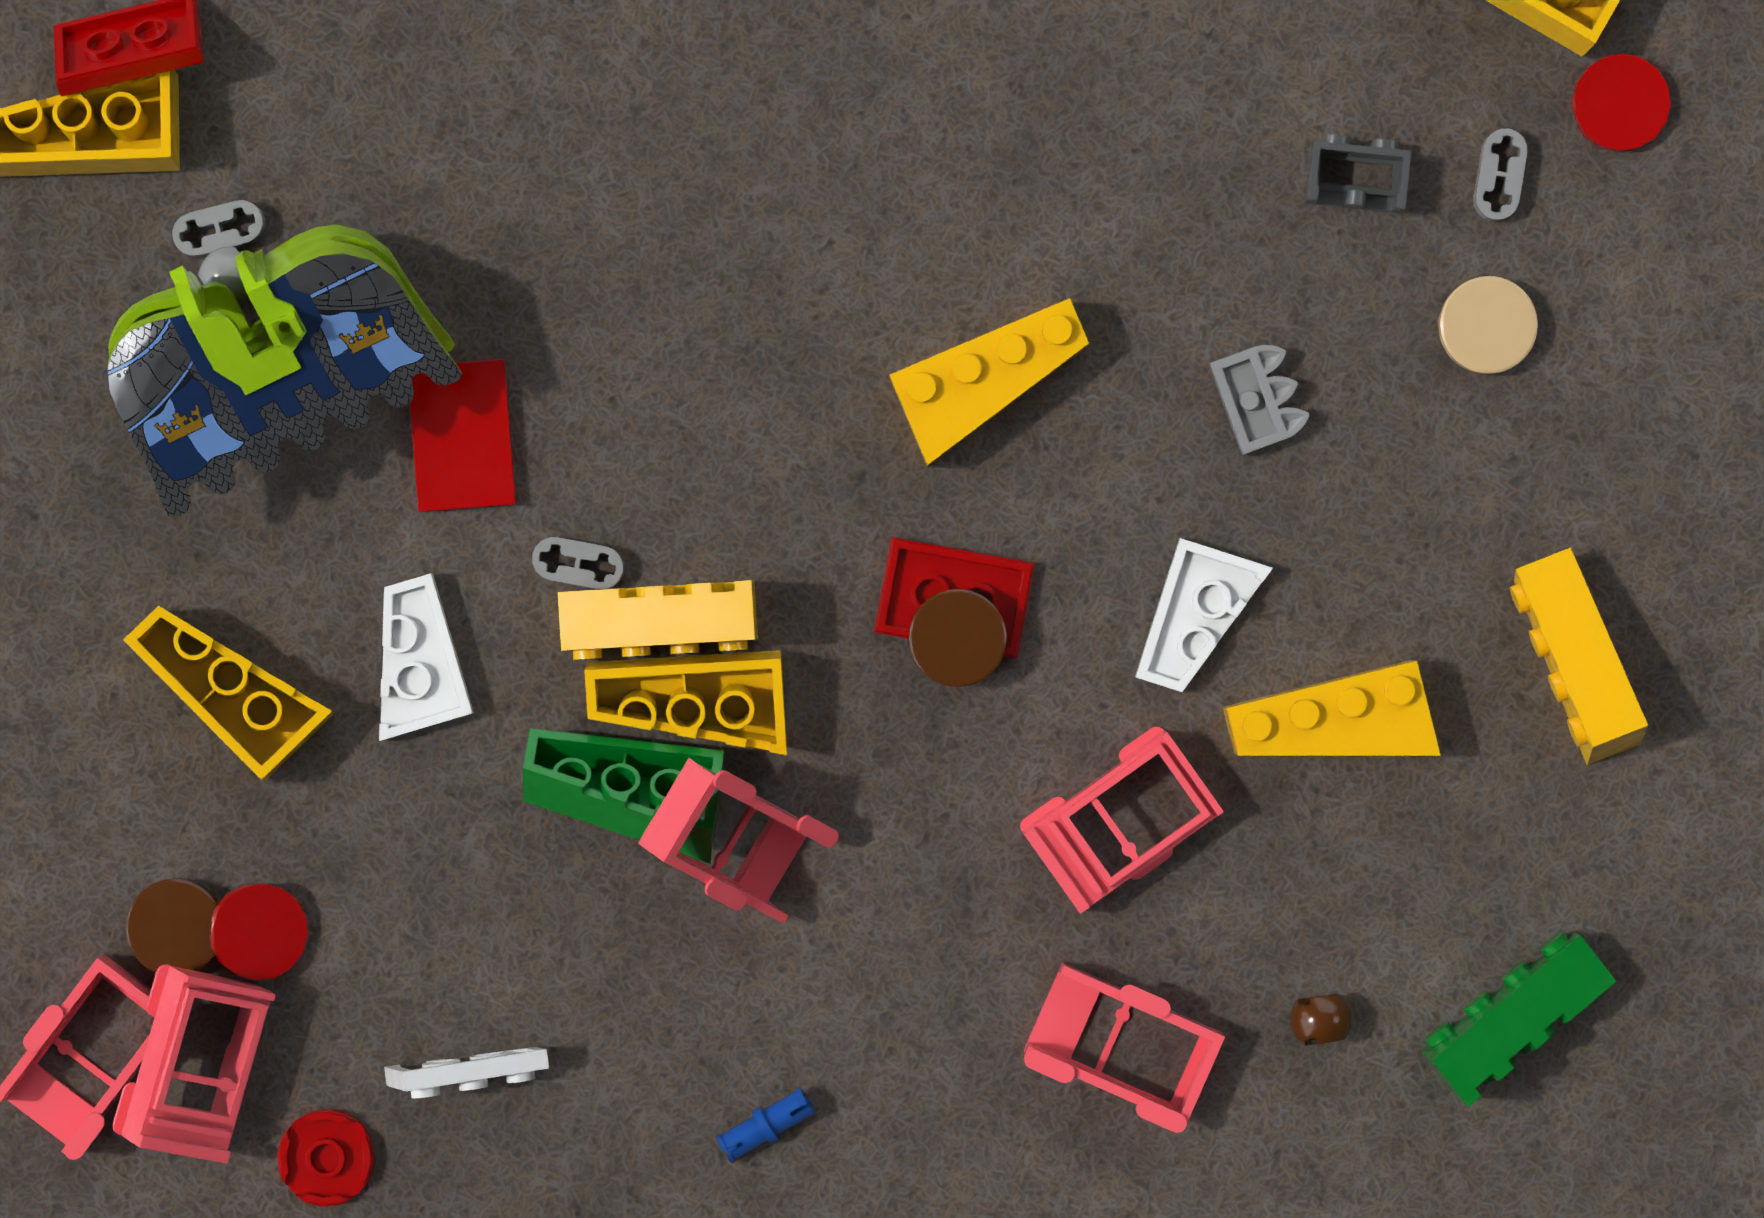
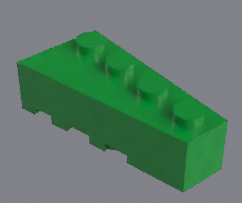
[523,728,724,864]
[1421,932,1616,1107]

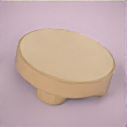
[1438,276,1538,374]

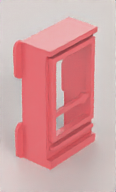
[1020,727,1224,914]
[638,758,839,924]
[0,954,151,1160]
[1023,962,1225,1133]
[112,964,276,1164]

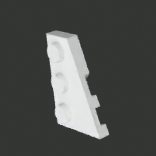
[1135,538,1273,692]
[379,573,474,741]
[384,1047,549,1098]

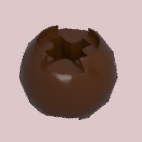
[1290,994,1351,1046]

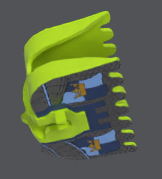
[108,224,462,518]

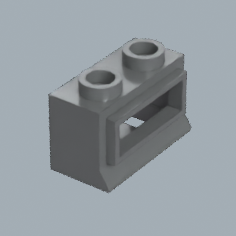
[1304,134,1411,213]

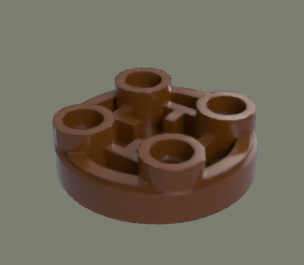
[909,589,1007,687]
[126,878,219,973]

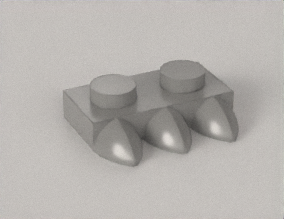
[1209,345,1310,455]

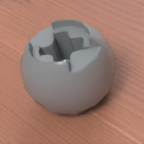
[198,247,250,306]

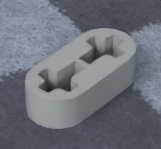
[1473,128,1527,222]
[172,200,266,257]
[532,537,624,589]

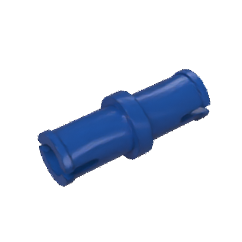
[716,1087,816,1163]

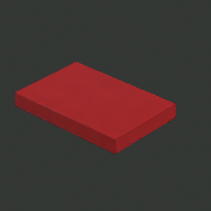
[53,0,204,96]
[410,359,517,512]
[874,537,1035,659]

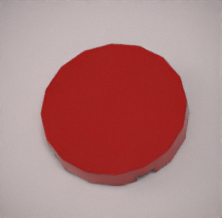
[1571,54,1671,152]
[210,883,308,981]
[277,1108,375,1207]

